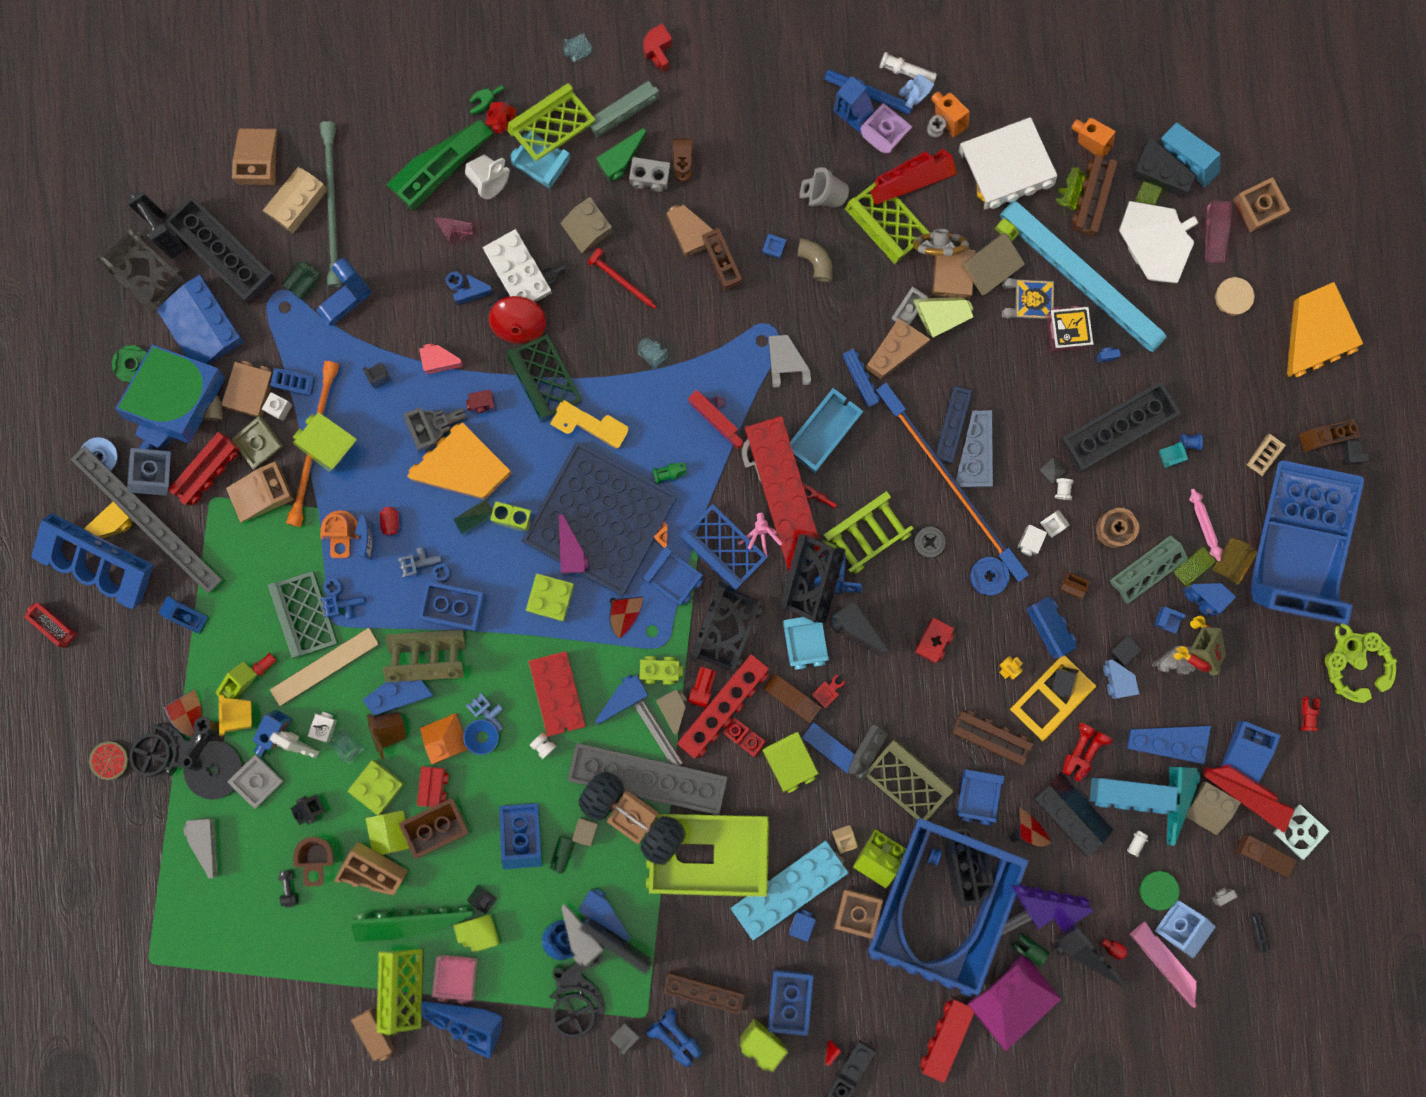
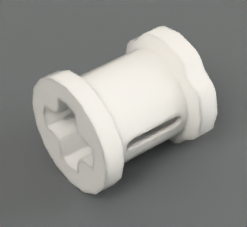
[1055,478,1074,500]

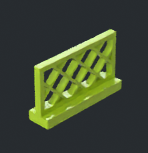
[508,83,596,162]
[845,182,929,264]
[377,949,423,1034]

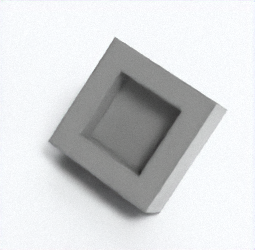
[1212,887,1237,906]

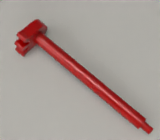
[588,248,657,309]

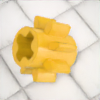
[999,656,1023,680]

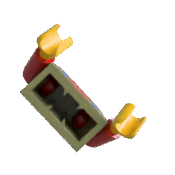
[1173,616,1226,675]

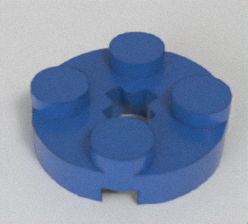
[970,557,1009,596]

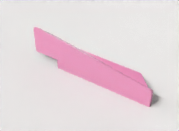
[1130,921,1196,1008]

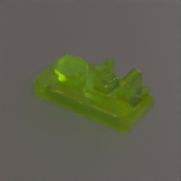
[1056,167,1086,210]

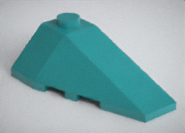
[1166,767,1200,846]

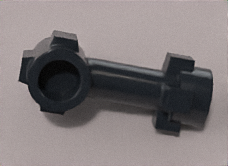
[278,870,299,908]

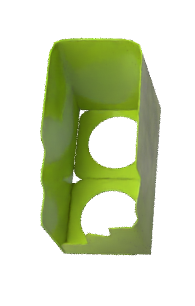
[490,501,531,532]
[454,914,500,952]

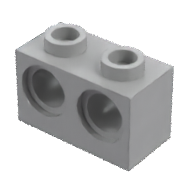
[629,157,671,191]

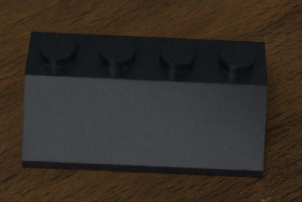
[1032,772,1113,857]

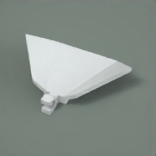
[1119,201,1198,283]

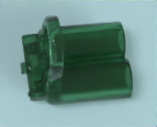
[281,261,321,300]

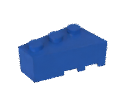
[833,76,874,135]
[363,680,435,716]

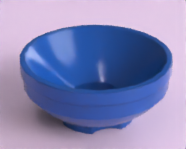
[463,720,499,755]

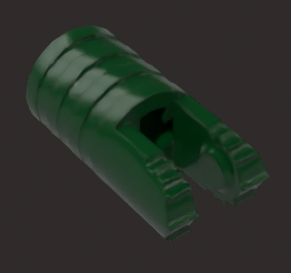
[550,836,575,874]
[1011,933,1050,967]

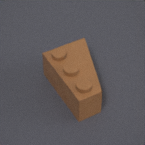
[865,319,931,379]
[334,841,408,895]

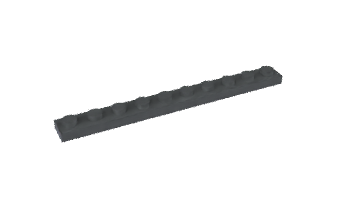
[70,446,223,594]

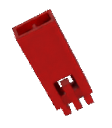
[688,389,743,449]

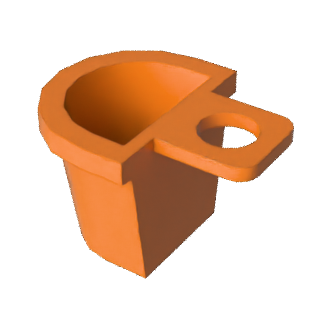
[320,510,360,558]

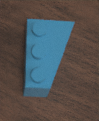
[1161,122,1221,188]

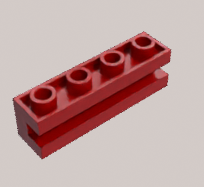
[168,432,241,506]
[919,997,974,1083]

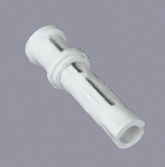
[879,52,937,83]

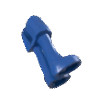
[646,1008,703,1068]

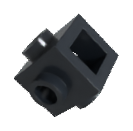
[290,794,325,825]

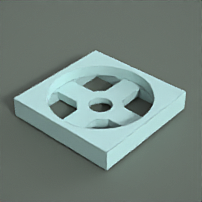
[1273,804,1329,860]

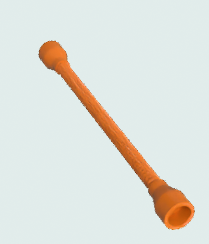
[286,361,340,527]

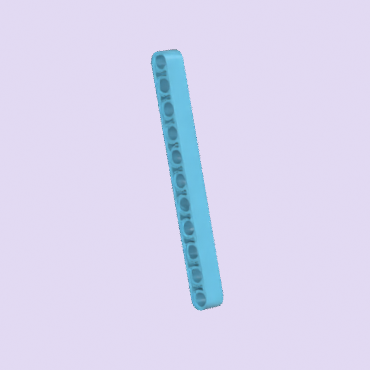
[1000,201,1167,352]

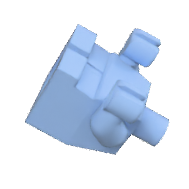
[899,74,934,108]

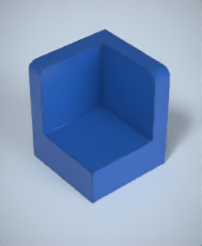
[1154,607,1186,633]

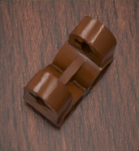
[673,139,693,183]

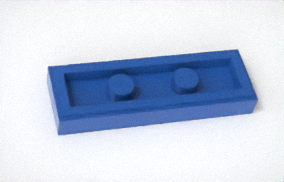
[802,722,855,774]

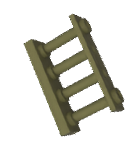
[383,630,466,682]

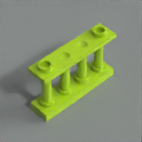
[823,491,913,574]

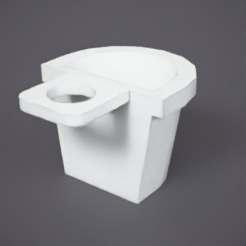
[465,155,510,199]

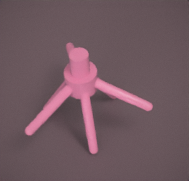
[738,513,782,559]

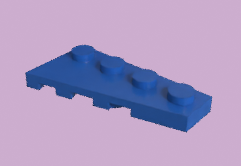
[1126,726,1211,764]

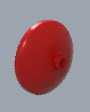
[489,296,546,344]

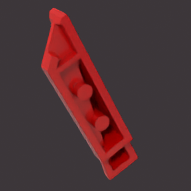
[1204,764,1295,833]

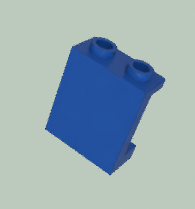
[643,547,704,606]
[956,769,1004,825]

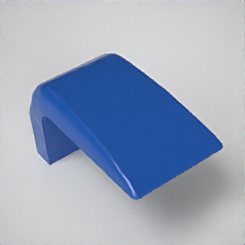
[1251,461,1364,624]

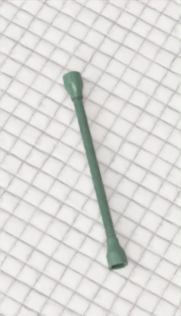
[320,121,343,287]

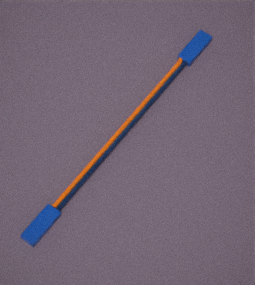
[876,383,1029,582]

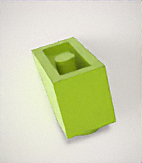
[215,661,257,699]

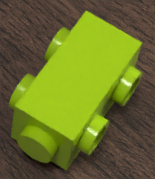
[640,656,683,685]

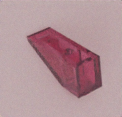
[1205,201,1232,263]

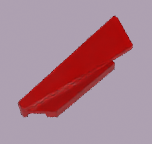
[870,149,957,204]

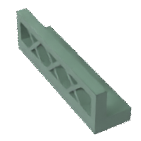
[586,81,659,138]
[1110,535,1188,604]

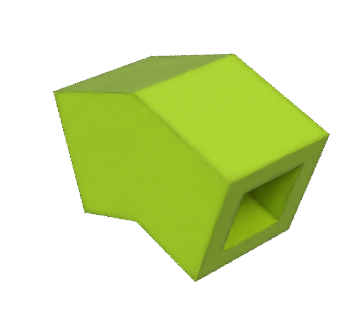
[995,218,1019,241]

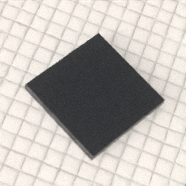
[580,917,653,975]

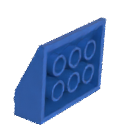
[156,275,245,365]

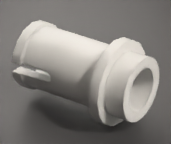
[1127,831,1148,857]

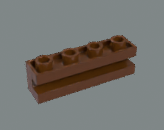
[1071,155,1117,237]
[950,710,1033,765]
[663,971,744,1014]

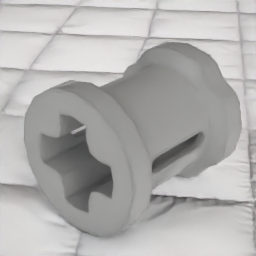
[927,115,946,137]

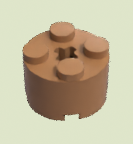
[1096,508,1139,548]

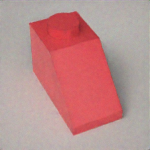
[419,343,464,375]

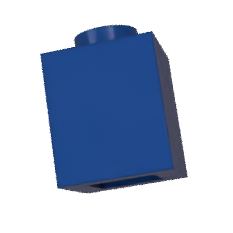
[788,909,816,942]

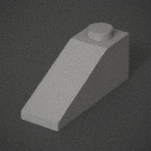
[184,818,218,878]
[561,905,605,966]

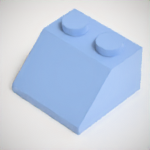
[1155,900,1216,958]

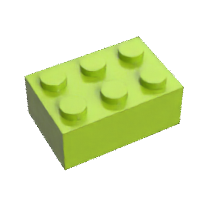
[740,1018,787,1071]

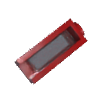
[24,602,78,648]

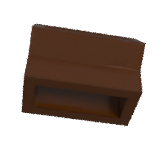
[1059,572,1090,599]

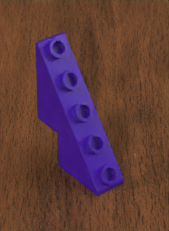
[1011,884,1093,932]

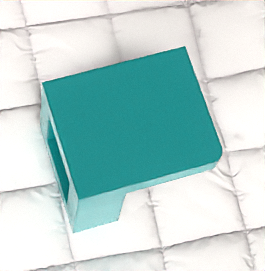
[1159,442,1188,469]

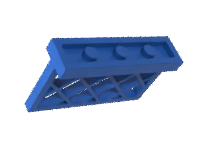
[680,504,767,590]

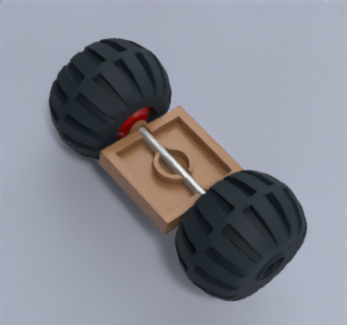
[578,772,686,865]

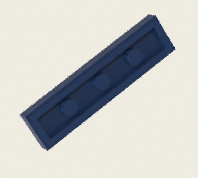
[936,386,972,464]

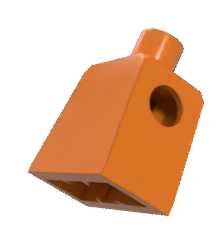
[931,91,970,138]
[1071,118,1116,160]

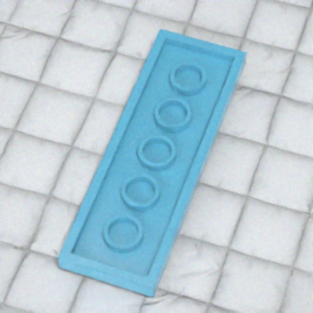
[730,840,848,940]

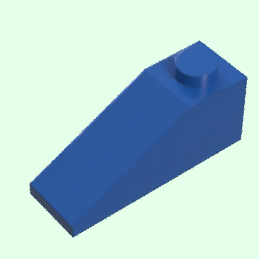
[595,674,648,724]
[578,888,631,941]

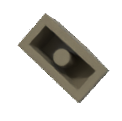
[656,689,687,735]

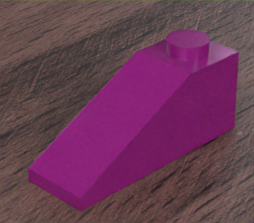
[559,515,588,574]

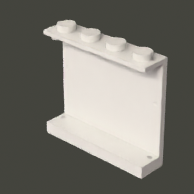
[959,117,1057,210]

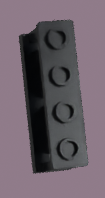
[780,534,846,623]

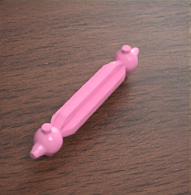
[1189,489,1223,561]

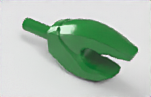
[470,85,504,114]

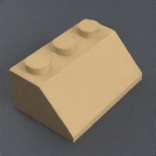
[263,167,327,234]

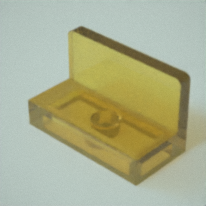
[1213,538,1257,585]

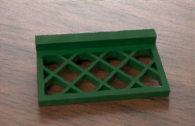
[506,334,582,422]

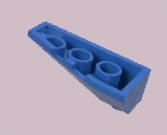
[421,1001,502,1059]

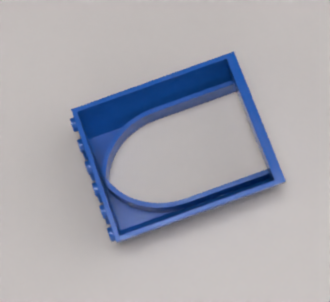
[868,818,1028,997]

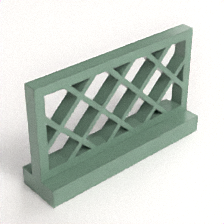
[268,571,337,659]

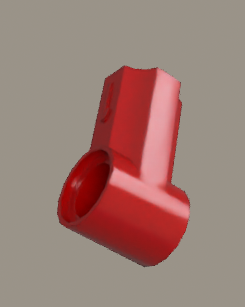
[688,667,716,708]

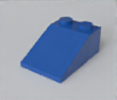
[499,803,542,869]

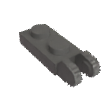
[849,725,888,780]

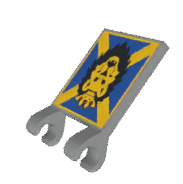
[1002,278,1054,319]

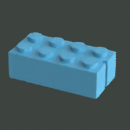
[790,388,863,474]
[1090,778,1178,814]

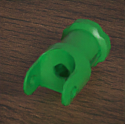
[652,462,687,484]

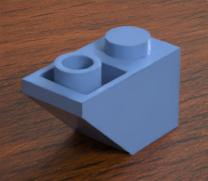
[1103,660,1139,699]

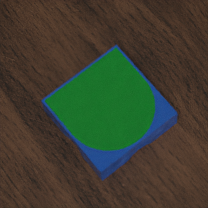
[115,344,225,443]

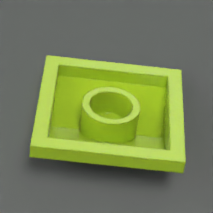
[365,810,410,855]

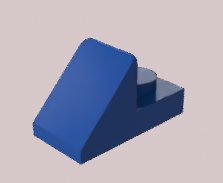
[453,274,493,305]

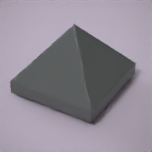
[1040,457,1066,484]

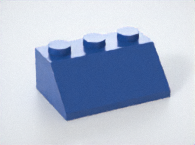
[1026,596,1077,659]

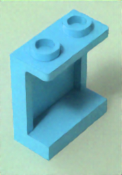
[511,131,571,189]
[783,617,829,670]

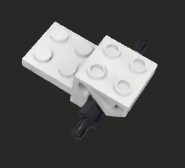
[482,229,566,310]

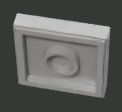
[227,754,284,809]

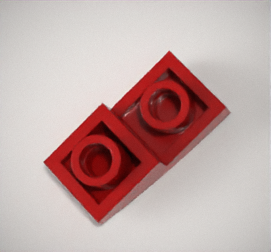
[723,718,767,757]

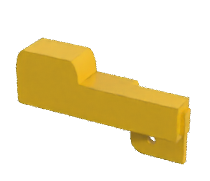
[550,400,628,449]

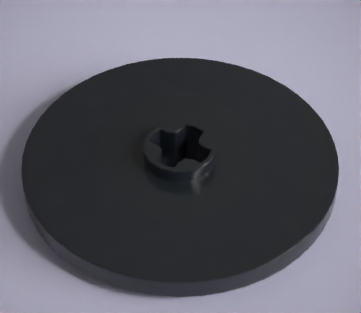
[184,741,242,799]

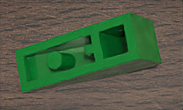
[596,128,646,182]

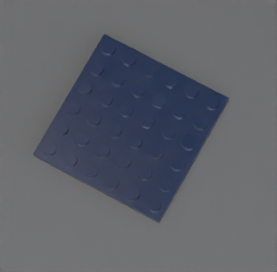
[521,441,677,596]

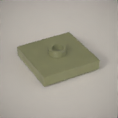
[231,416,284,470]

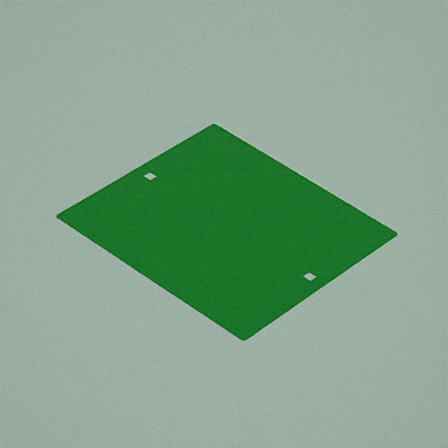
[149,497,698,1018]

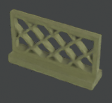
[866,738,953,821]

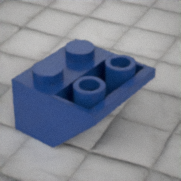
[1182,583,1235,616]

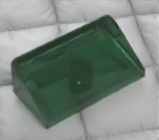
[453,499,496,536]

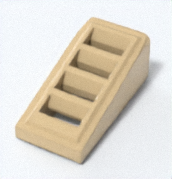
[1246,433,1286,476]

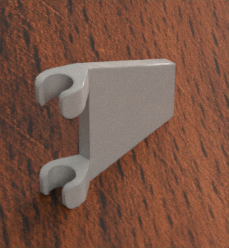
[769,335,811,388]

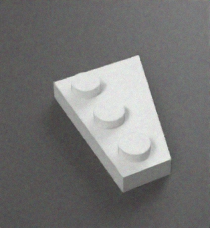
[270,731,319,758]

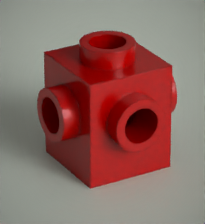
[485,102,517,133]

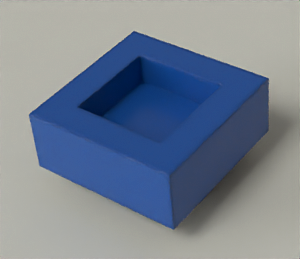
[762,233,786,259]
[1097,347,1120,363]

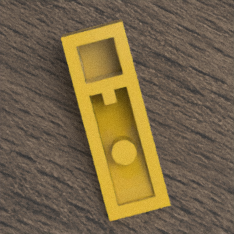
[84,502,133,539]

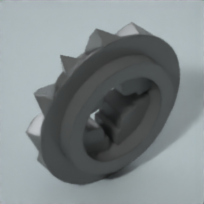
[915,527,945,557]

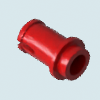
[252,652,277,676]

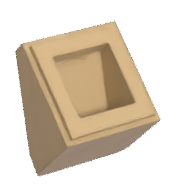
[832,825,858,854]

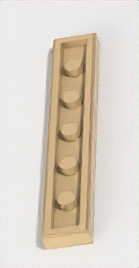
[270,628,380,706]

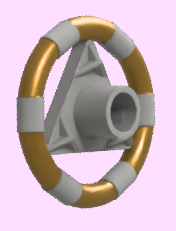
[913,229,969,256]

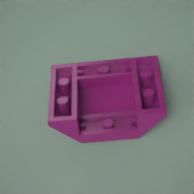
[968,954,1061,1051]

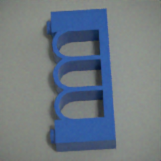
[31,513,154,610]

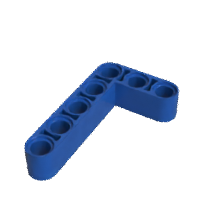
[317,258,372,326]

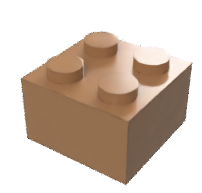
[1233,177,1291,233]
[835,888,883,939]

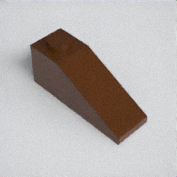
[702,228,742,292]
[763,673,821,723]
[1235,834,1296,878]

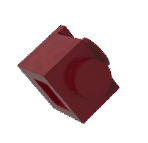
[466,389,496,414]

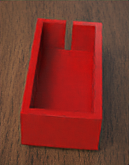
[529,651,587,736]

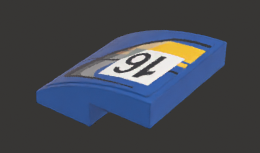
[355,515,374,560]

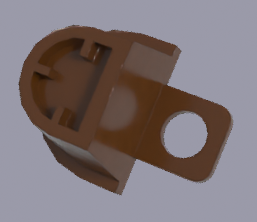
[366,712,406,759]
[293,836,334,887]

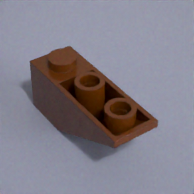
[1299,419,1361,452]

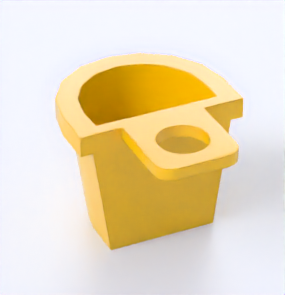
[219,695,251,736]

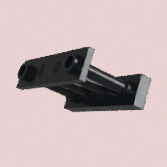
[126,191,188,259]

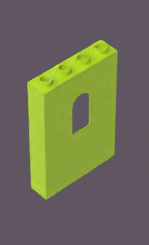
[646,814,769,897]

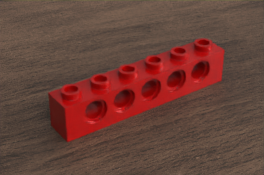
[677,654,769,759]

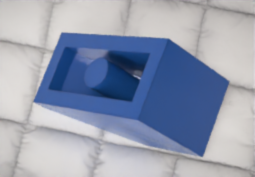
[158,596,208,634]

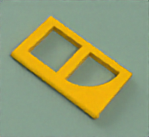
[1010,655,1096,742]

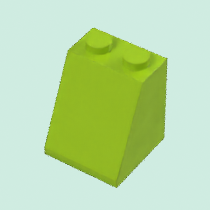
[293,412,357,472]
[762,732,818,793]

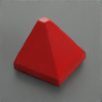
[825,1040,841,1066]

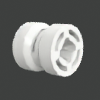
[529,732,557,759]

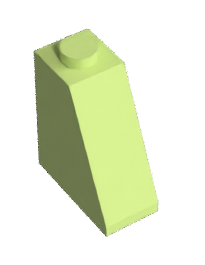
[913,297,973,337]

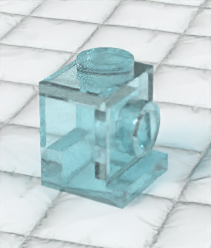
[637,338,668,369]

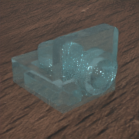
[562,33,593,62]

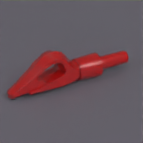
[802,483,837,508]

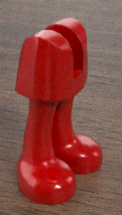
[1062,722,1113,782]

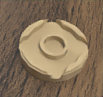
[1215,277,1254,316]

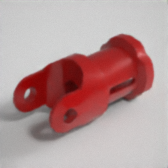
[1301,696,1320,731]

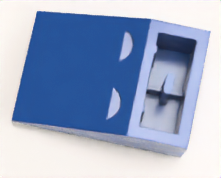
[1221,721,1281,783]

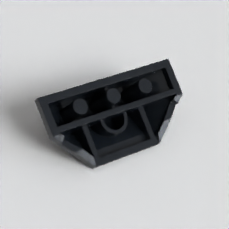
[946,828,994,907]

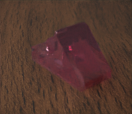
[434,217,475,246]

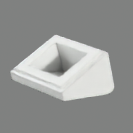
[1040,510,1069,538]

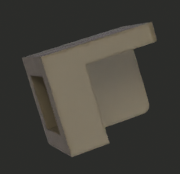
[572,818,599,847]

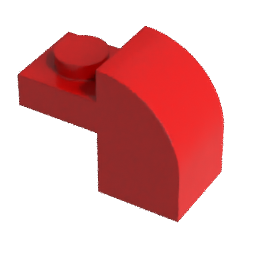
[643,24,672,72]

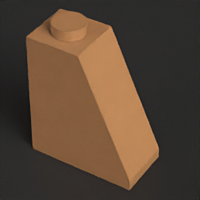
[666,205,713,258]
[351,1006,395,1061]

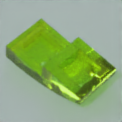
[1135,181,1162,205]
[1173,547,1216,586]

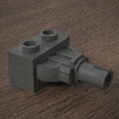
[403,407,466,453]

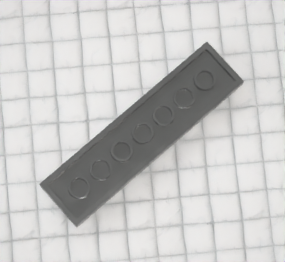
[567,743,727,815]

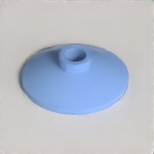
[81,438,118,471]

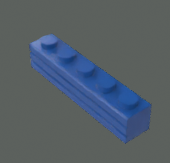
[842,349,880,408]

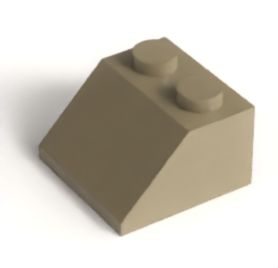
[560,197,613,254]
[1186,782,1241,835]

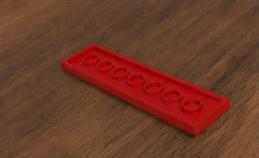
[744,416,824,572]

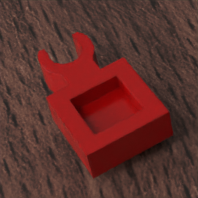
[811,675,845,709]

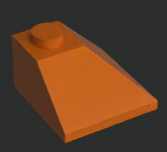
[420,713,468,764]

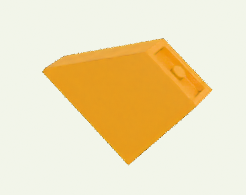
[1287,282,1363,378]
[407,422,512,500]

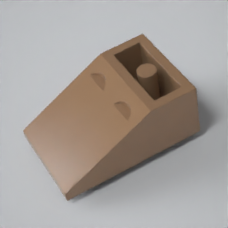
[232,129,277,185]
[226,462,294,523]

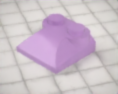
[861,103,912,153]

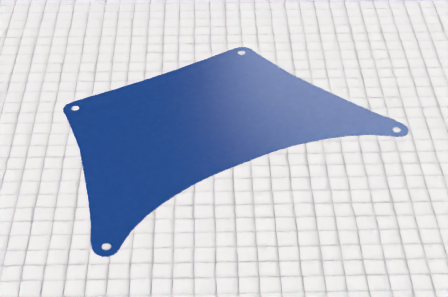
[267,290,779,649]

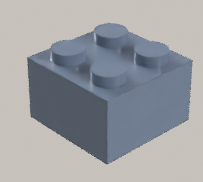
[127,448,171,496]

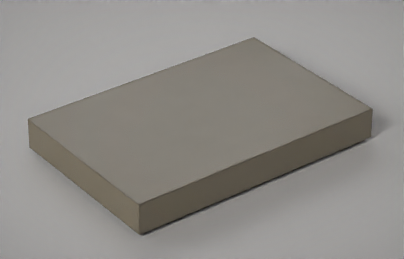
[962,233,1025,295]

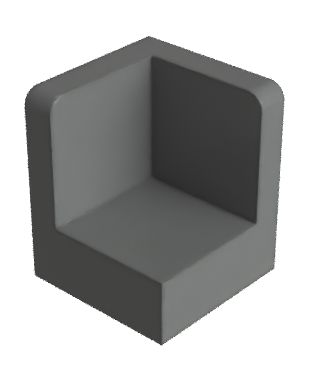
[610,1021,640,1055]

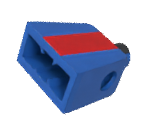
[253,709,293,757]

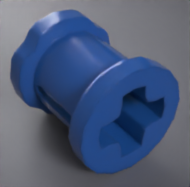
[1180,433,1203,450]

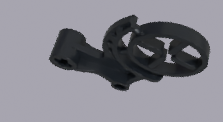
[130,717,219,777]
[549,953,605,1038]

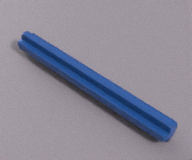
[825,70,912,114]

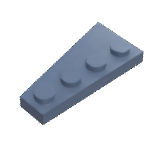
[956,410,993,488]

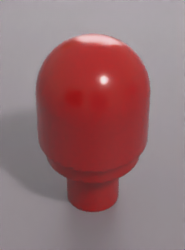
[1101,938,1127,960]

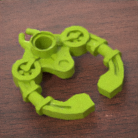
[1325,623,1397,703]

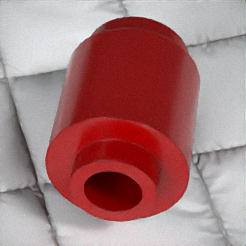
[379,507,400,535]

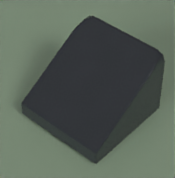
[467,885,497,914]

